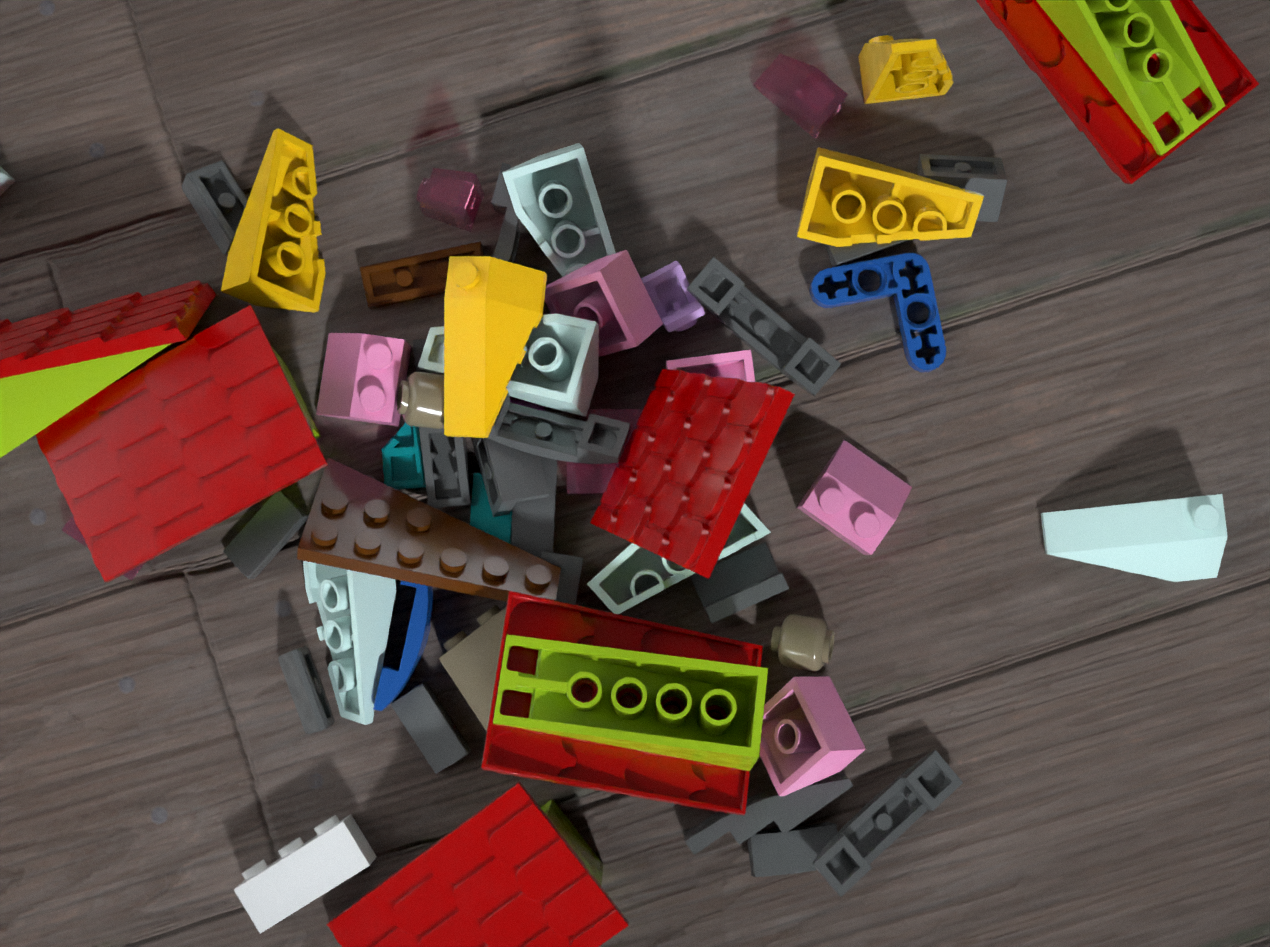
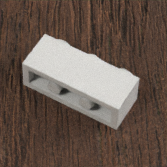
[234,814,377,934]

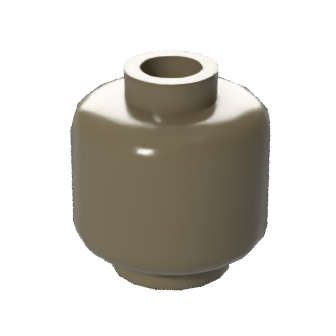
[396,372,444,429]
[771,614,835,672]

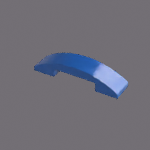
[373,581,433,711]

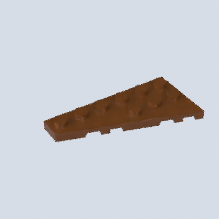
[297,458,561,602]

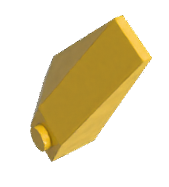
[859,35,954,104]
[221,128,326,313]
[797,147,984,247]
[444,256,547,438]

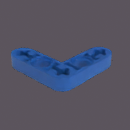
[809,253,946,372]

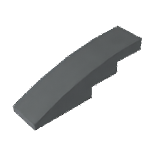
[412,338,471,508]
[683,773,853,855]

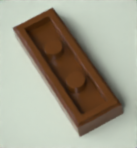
[360,241,485,309]

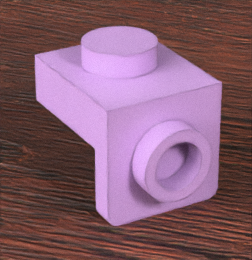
[641,261,705,332]

